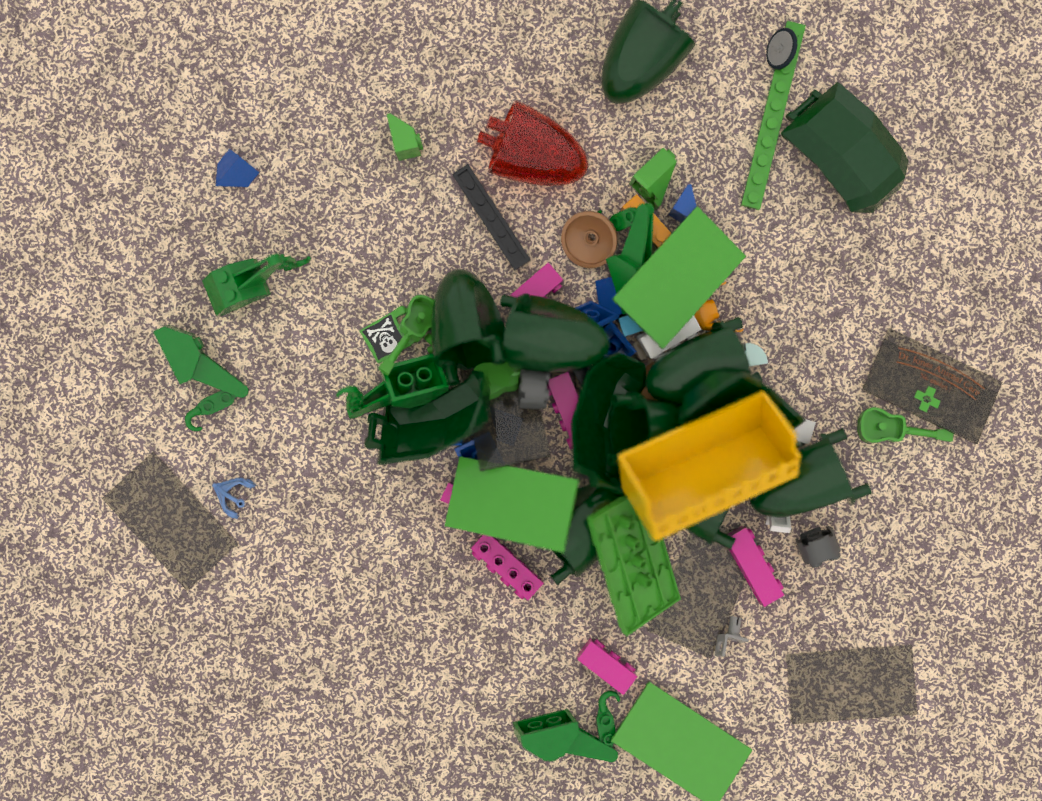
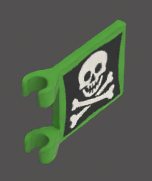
[360,306,416,364]

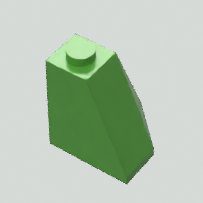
[629,148,677,210]

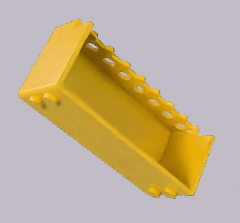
[618,391,800,541]

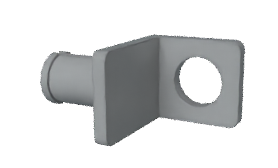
[715,616,749,657]

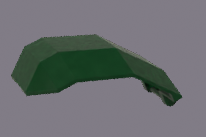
[781,82,908,213]
[571,352,646,495]
[364,370,490,465]
[678,372,806,448]

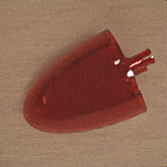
[476,100,589,186]

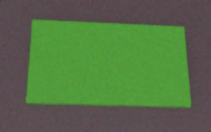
[612,206,746,349]
[445,457,579,553]
[611,681,752,801]

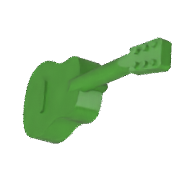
[378,295,434,375]
[474,362,567,400]
[857,407,954,443]

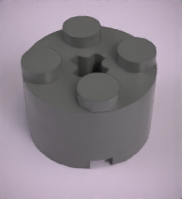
[518,369,549,410]
[795,526,841,568]

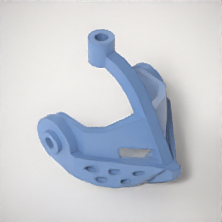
[212,478,256,519]

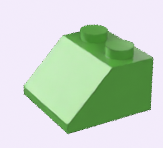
[387,113,424,161]

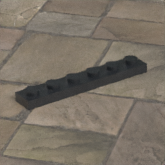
[452,164,531,271]

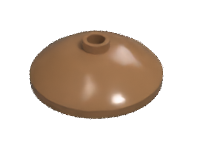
[561,211,618,268]

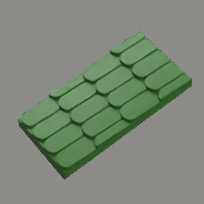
[587,494,681,636]

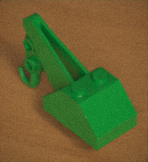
[597,203,654,314]
[202,253,311,316]
[153,325,249,432]
[336,353,449,419]
[512,691,620,762]

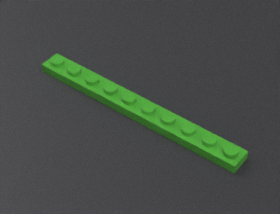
[741,21,806,210]

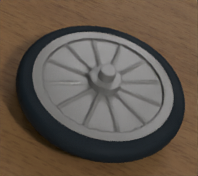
[766,28,798,70]

